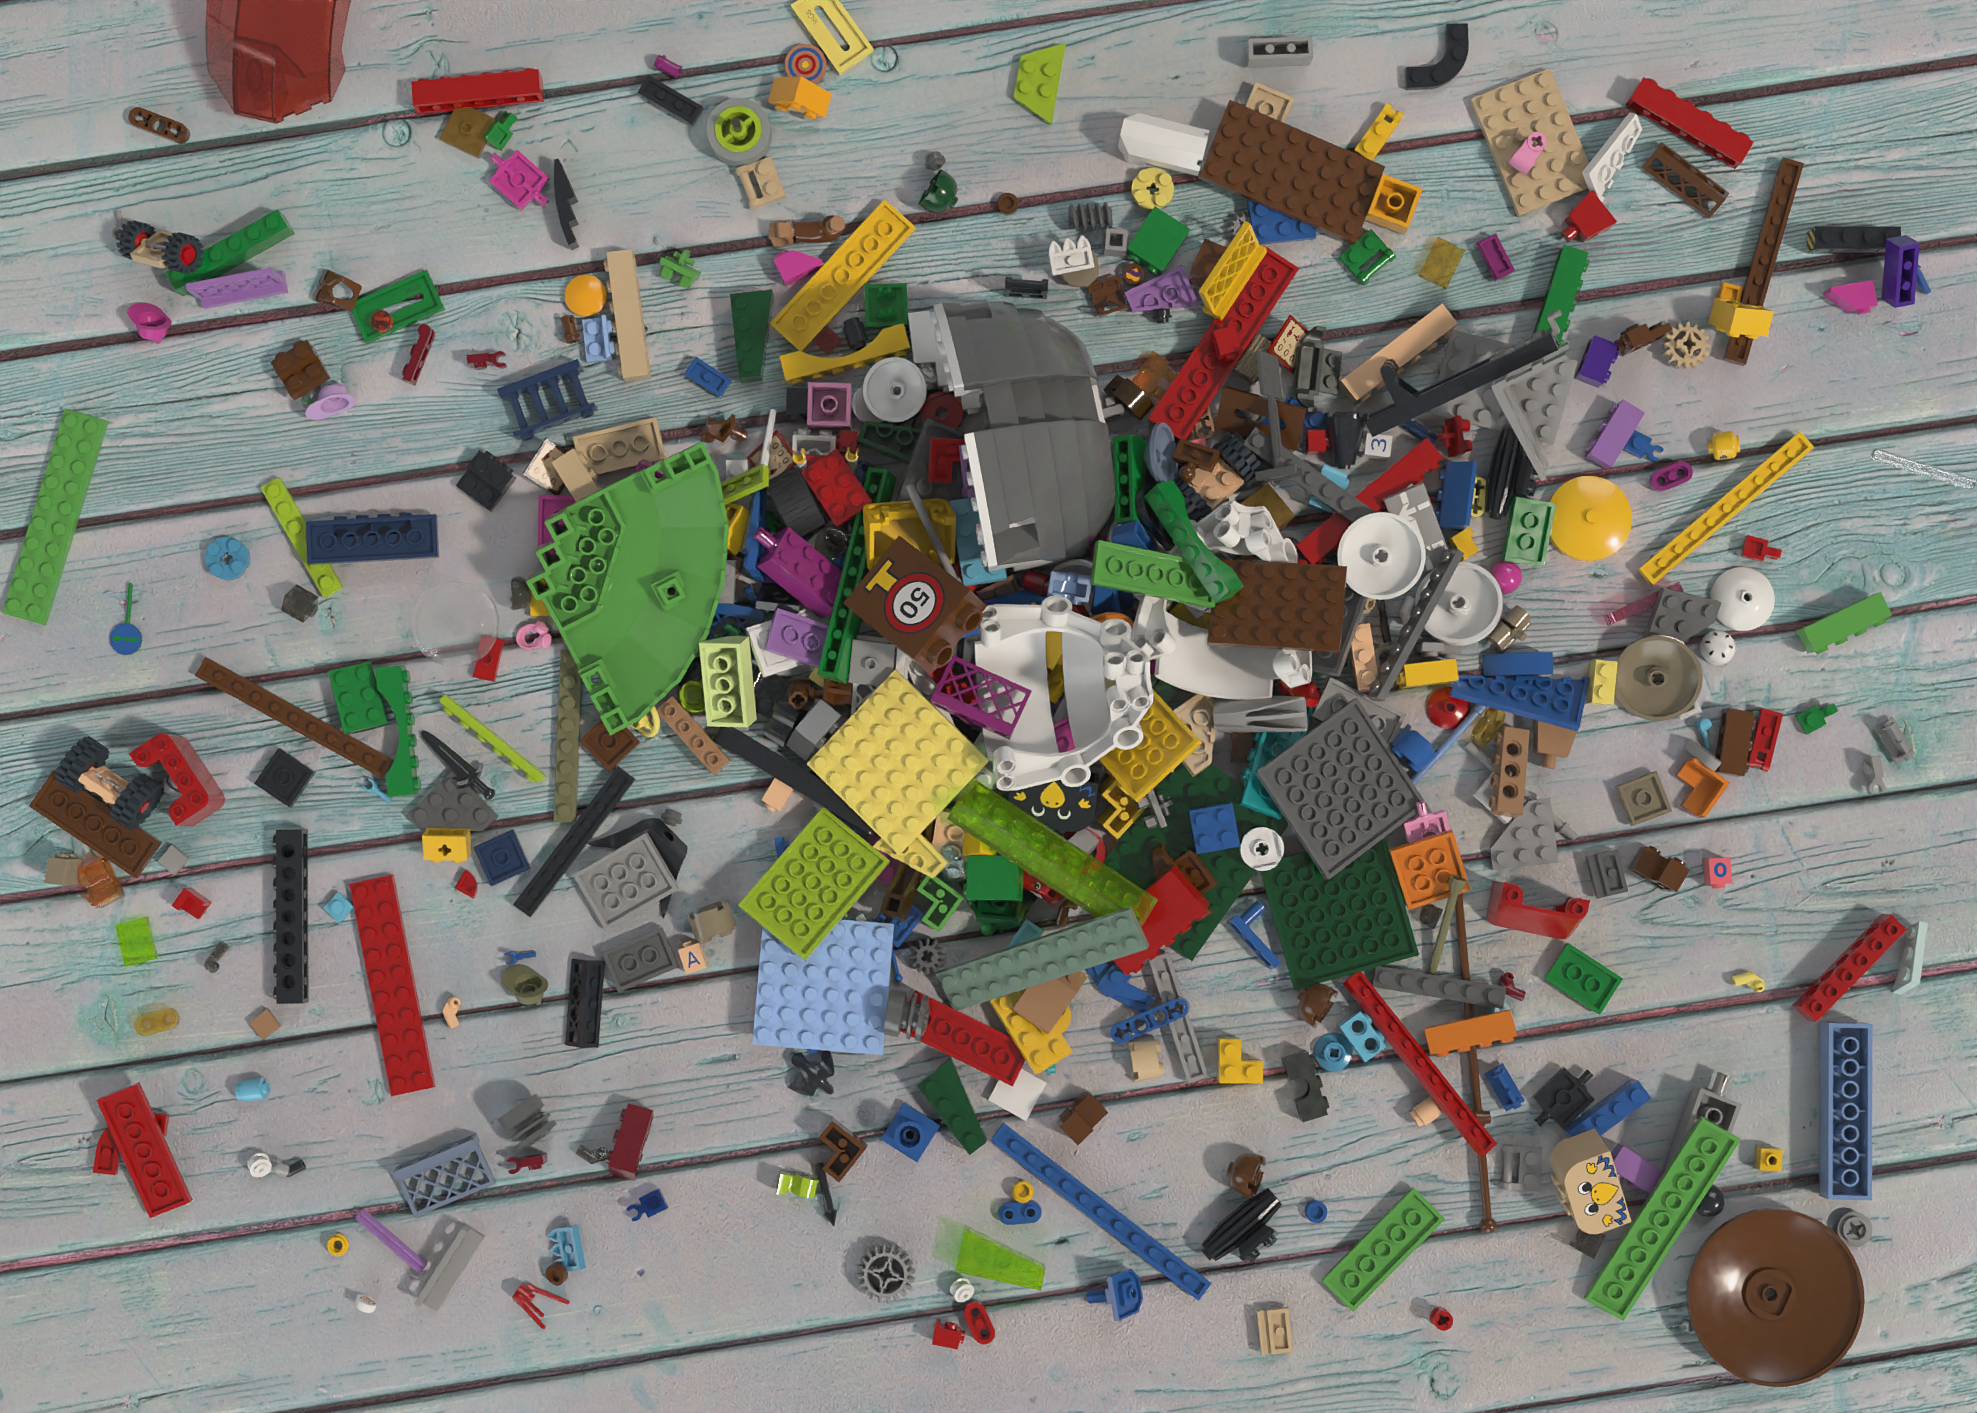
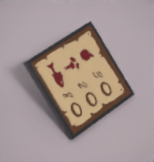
[522,438,567,495]

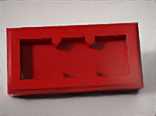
[473,635,505,682]

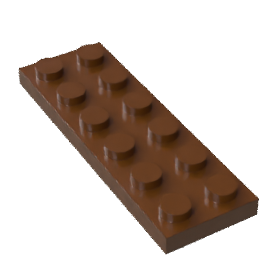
[29,770,162,878]

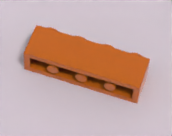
[1424,1009,1518,1057]

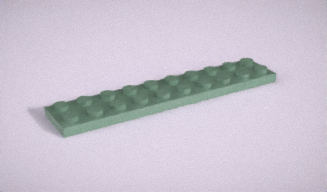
[936,906,1149,1011]

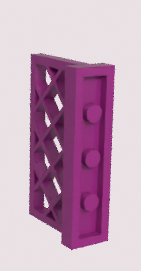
[930,655,1032,740]

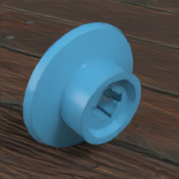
[1313,1033,1352,1072]

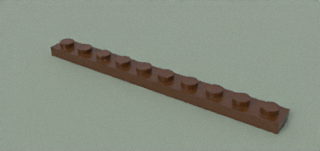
[1723,157,1804,366]
[195,657,394,779]

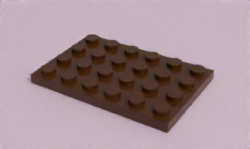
[1207,559,1347,653]

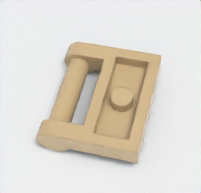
[735,156,786,210]

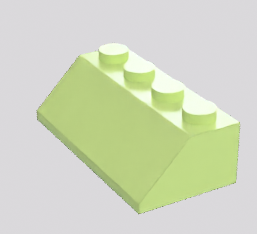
[699,636,757,727]

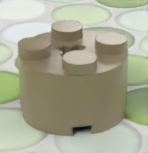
[687,900,737,944]

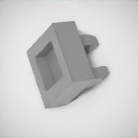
[1102,397,1124,422]

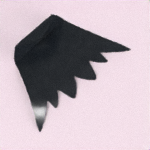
[588,818,688,919]

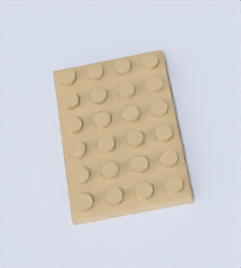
[1470,68,1589,217]

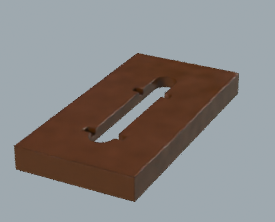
[1215,386,1307,451]

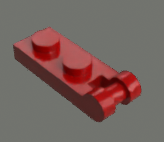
[1747,708,1783,772]

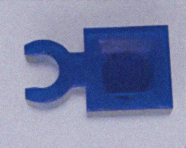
[627,1188,669,1221]

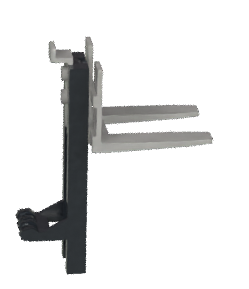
[1365,309,1570,481]

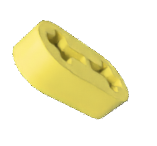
[1470,477,1487,518]

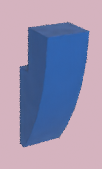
[1482,652,1553,677]

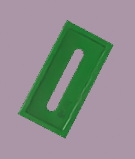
[352,269,445,344]

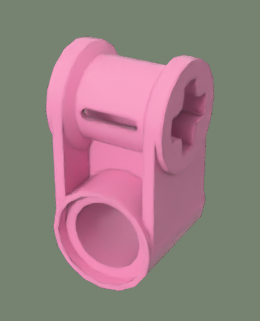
[1508,132,1547,175]

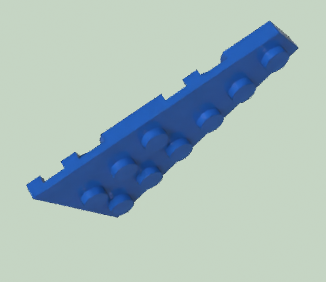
[1450,675,1590,732]

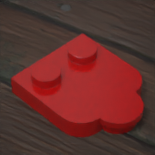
[1276,679,1321,707]

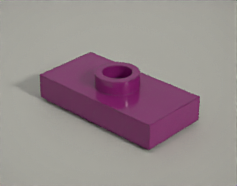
[1476,233,1515,282]

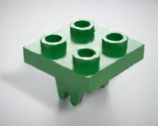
[864,283,908,328]

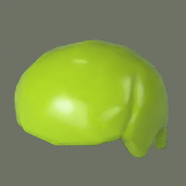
[678,680,705,712]

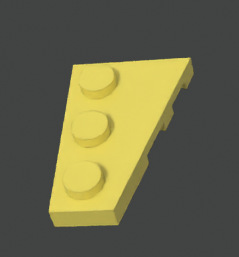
[873,834,949,878]

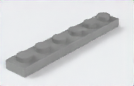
[1148,952,1209,1084]

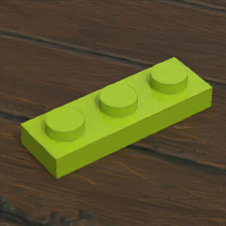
[721,464,769,505]

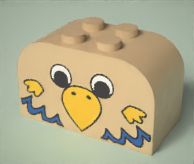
[1550,1128,1632,1234]

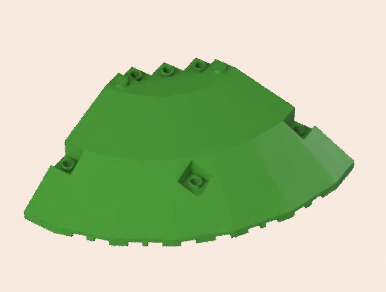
[526,441,729,735]

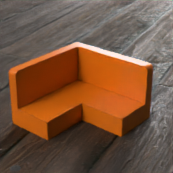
[1675,757,1730,818]

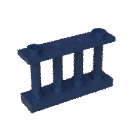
[497,359,598,441]

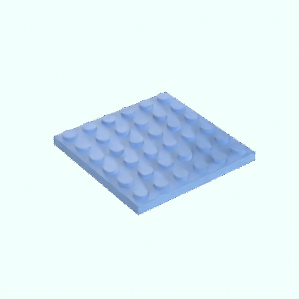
[752,919,894,1055]

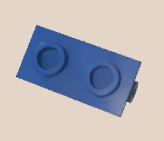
[1484,1063,1525,1112]

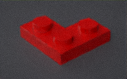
[928,438,965,483]

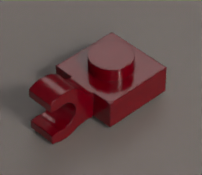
[466,351,507,370]
[507,1153,548,1174]

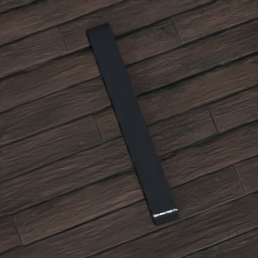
[712,727,877,837]

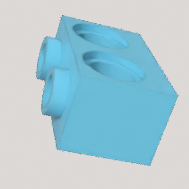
[1337,1010,1386,1062]

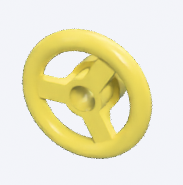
[631,706,660,737]

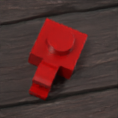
[1741,535,1782,562]

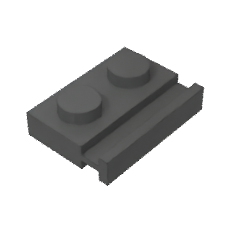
[1585,849,1628,899]

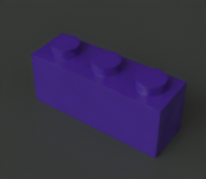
[1881,235,1920,308]

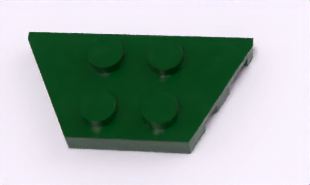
[959,877,1038,926]

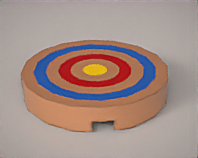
[785,44,827,85]

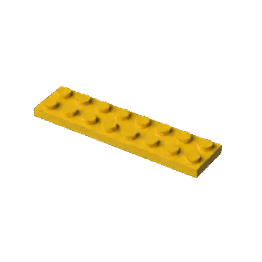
[769,199,916,352]

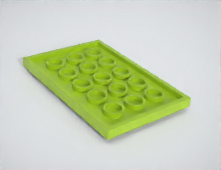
[738,807,890,962]

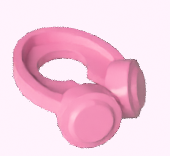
[516,620,552,650]

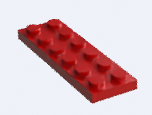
[901,990,1026,1087]
[96,1082,193,1218]

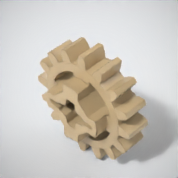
[1662,322,1711,370]

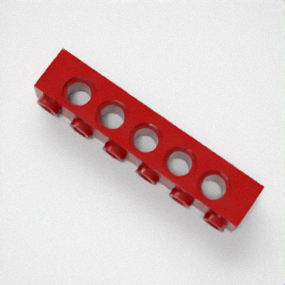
[1792,914,1907,1022]

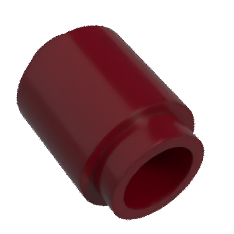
[1022,569,1050,596]

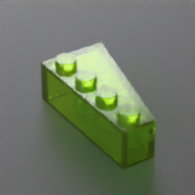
[955,1225,1046,1291]

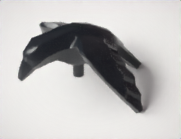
[788,1050,834,1096]

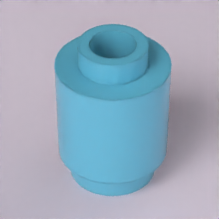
[235,1077,271,1102]

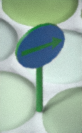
[110,583,143,655]

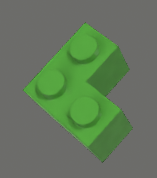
[917,876,965,933]

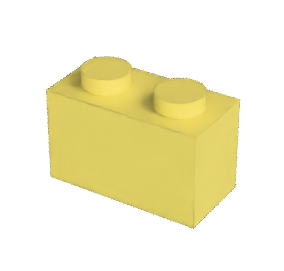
[1586,660,1618,706]

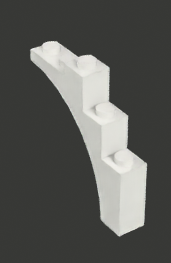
[908,311,982,415]

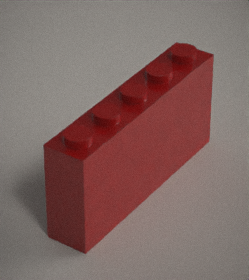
[1113,865,1210,976]

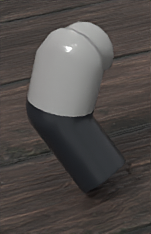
[272,1159,306,1177]

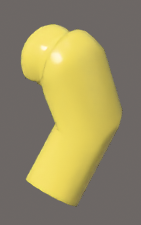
[1731,972,1765,992]

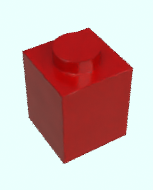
[1211,325,1241,362]

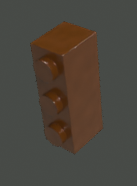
[1715,708,1756,777]

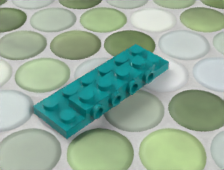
[1239,685,1314,819]

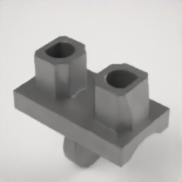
[1134,789,1173,829]

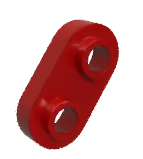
[964,1301,995,1345]

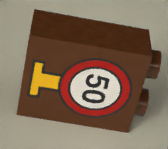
[843,536,987,675]

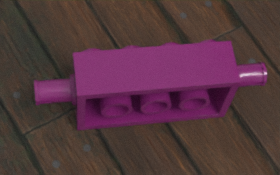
[753,527,842,619]

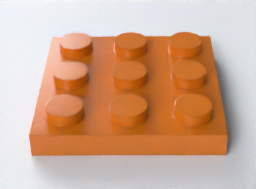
[1389,829,1471,910]

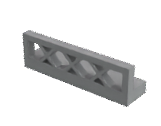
[414,1224,485,1312]

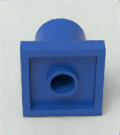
[881,1102,940,1162]

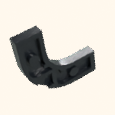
[1405,23,1469,90]

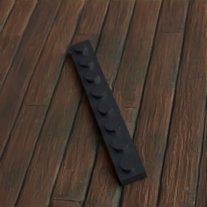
[513,766,636,917]

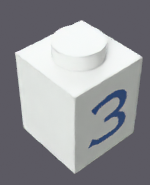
[1359,433,1392,461]

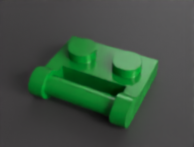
[1338,229,1396,285]

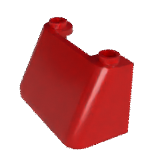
[1487,881,1590,939]

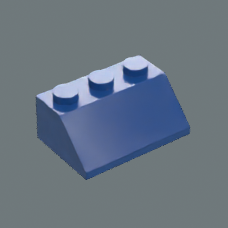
[1434,461,1478,532]

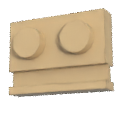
[1256,1307,1293,1356]

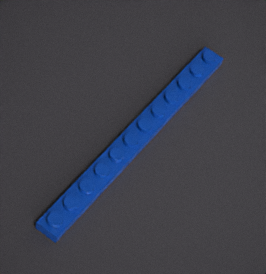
[991,1122,1212,1301]

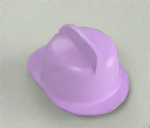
[305,383,356,420]

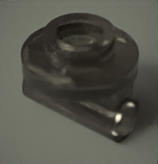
[1420,904,1443,929]

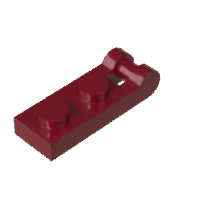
[402,324,435,386]

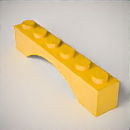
[779,323,911,386]

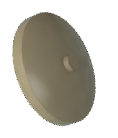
[1615,635,1703,721]

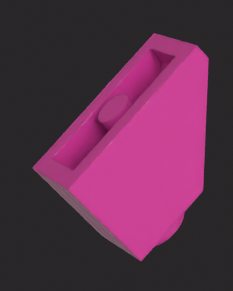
[773,250,823,287]
[1823,280,1878,315]

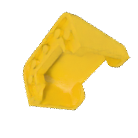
[863,499,956,571]

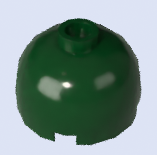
[918,169,958,213]

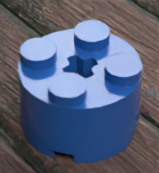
[1390,724,1440,772]

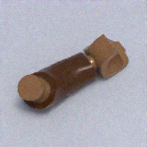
[768,215,845,247]

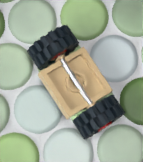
[116,220,204,274]

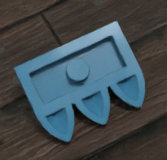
[548,1225,586,1271]

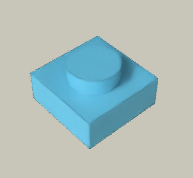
[323,892,354,923]

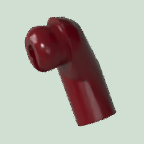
[1499,972,1526,1002]

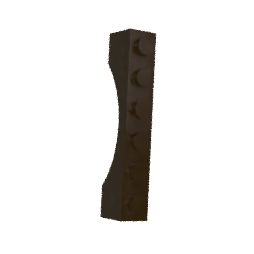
[880,818,936,923]

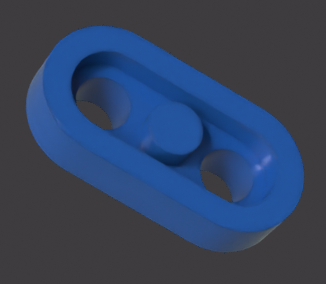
[998,1200,1042,1225]

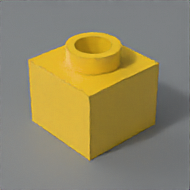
[1755,1146,1783,1172]

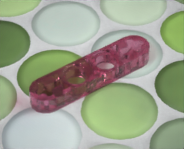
[1603,582,1684,626]

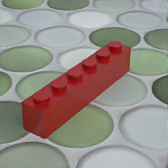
[411,68,544,114]
[1626,77,1754,169]

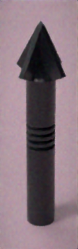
[1376,599,1392,643]
[815,1162,837,1226]

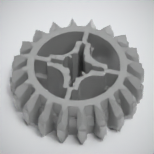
[857,1243,916,1304]

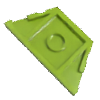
[1013,43,1066,125]

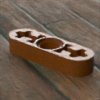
[128,107,190,144]

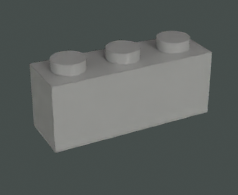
[1246,36,1313,68]

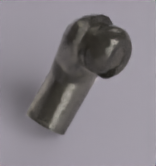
[575,1145,608,1164]

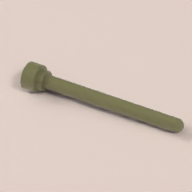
[1428,875,1467,975]

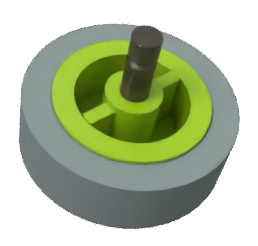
[706,98,772,166]

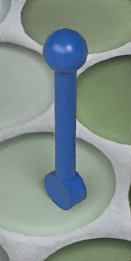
[891,946,903,982]

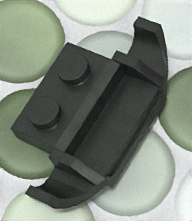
[1292,326,1342,413]

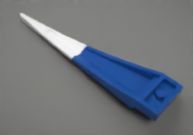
[740,409,776,582]

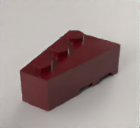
[606,1103,654,1181]

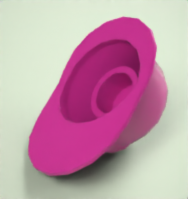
[127,303,172,344]

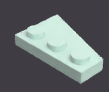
[1892,921,1928,995]

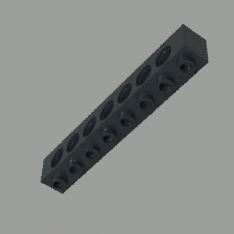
[273,829,309,1004]

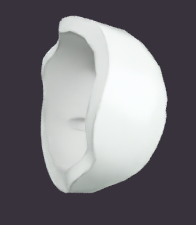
[1700,630,1736,666]

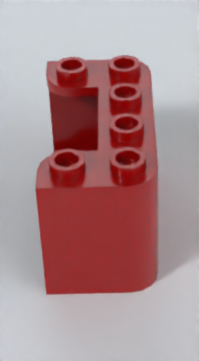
[128,733,225,827]

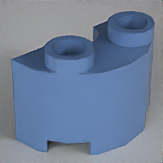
[1047,570,1091,605]

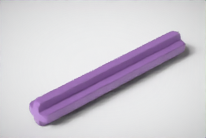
[355,1209,427,1273]

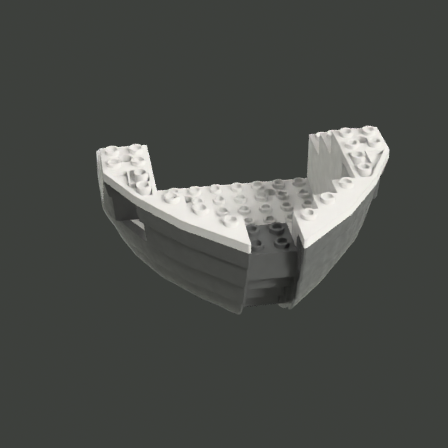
[930,299,1115,572]

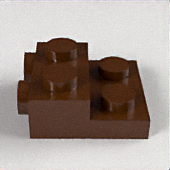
[1614,322,1673,356]
[271,340,331,401]

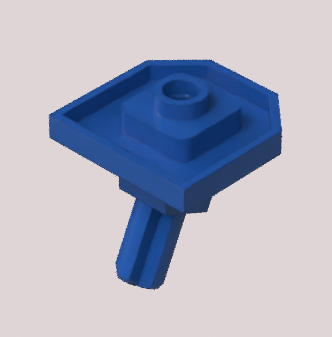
[1086,1269,1143,1321]

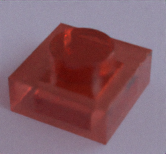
[812,325,842,356]

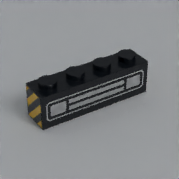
[1807,226,1901,254]

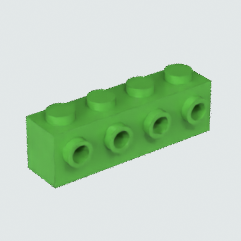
[1796,592,1892,655]

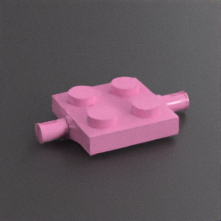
[1403,801,1450,843]

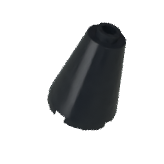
[1324,412,1368,469]

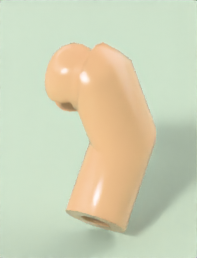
[442,996,461,1029]

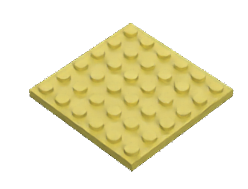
[807,670,990,855]

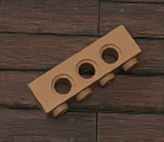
[657,696,732,776]
[1489,726,1530,818]

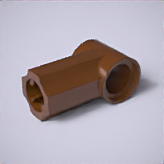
[788,679,812,709]

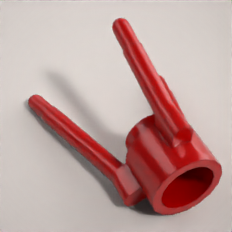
[512,1283,570,1329]

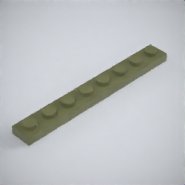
[554,650,582,822]

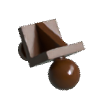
[700,414,748,443]
[808,679,853,706]

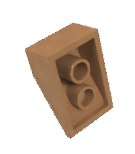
[1012,971,1088,1034]

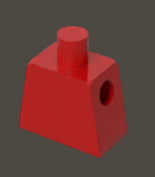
[1561,190,1617,243]

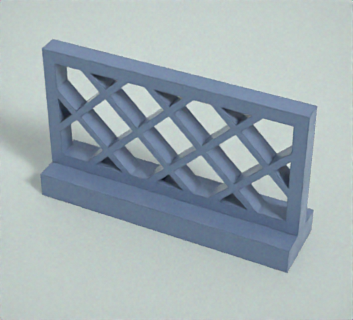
[392,1133,496,1217]

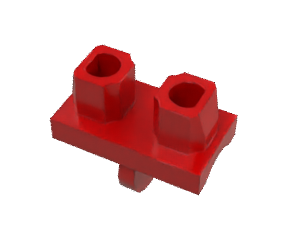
[1437,415,1473,458]

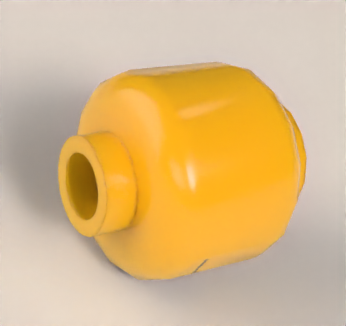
[1707,431,1740,460]

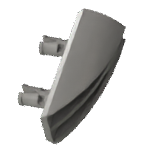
[1212,696,1308,733]

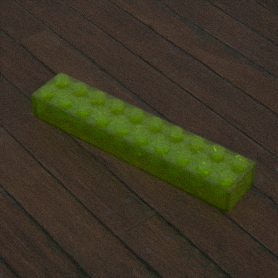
[947,779,1158,927]

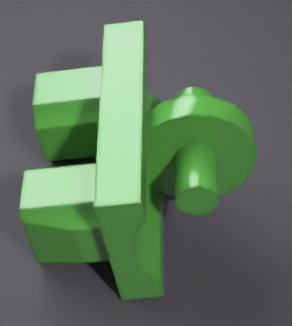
[659,250,702,288]

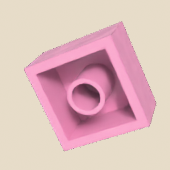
[807,382,853,430]

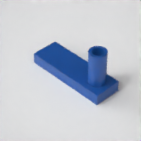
[1227,901,1281,970]

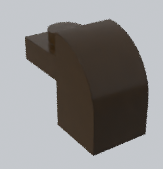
[1103,374,1154,421]

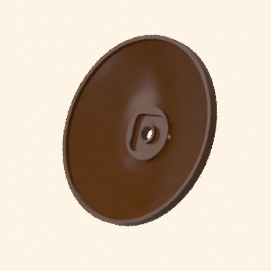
[1686,1208,1865,1387]

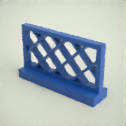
[709,602,767,660]

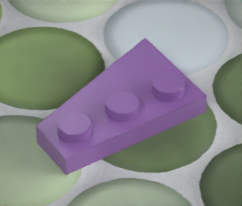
[1123,266,1199,313]

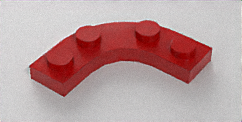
[93,1112,169,1175]

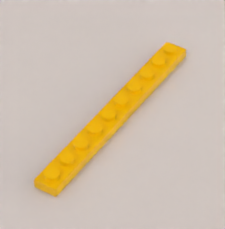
[1637,431,1815,586]

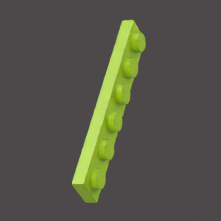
[260,477,344,598]
[439,695,548,784]

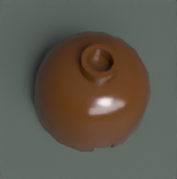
[1297,983,1338,1028]
[1227,1153,1266,1198]

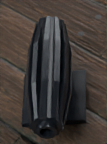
[1485,428,1538,520]
[1201,1188,1282,1262]

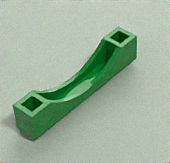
[1144,480,1244,603]
[375,665,421,797]

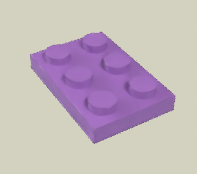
[764,608,829,668]

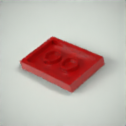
[801,448,873,527]

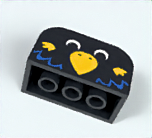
[1008,772,1099,834]

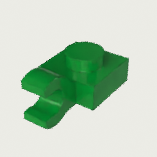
[482,111,517,151]
[1795,703,1838,735]

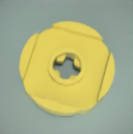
[1131,168,1174,212]

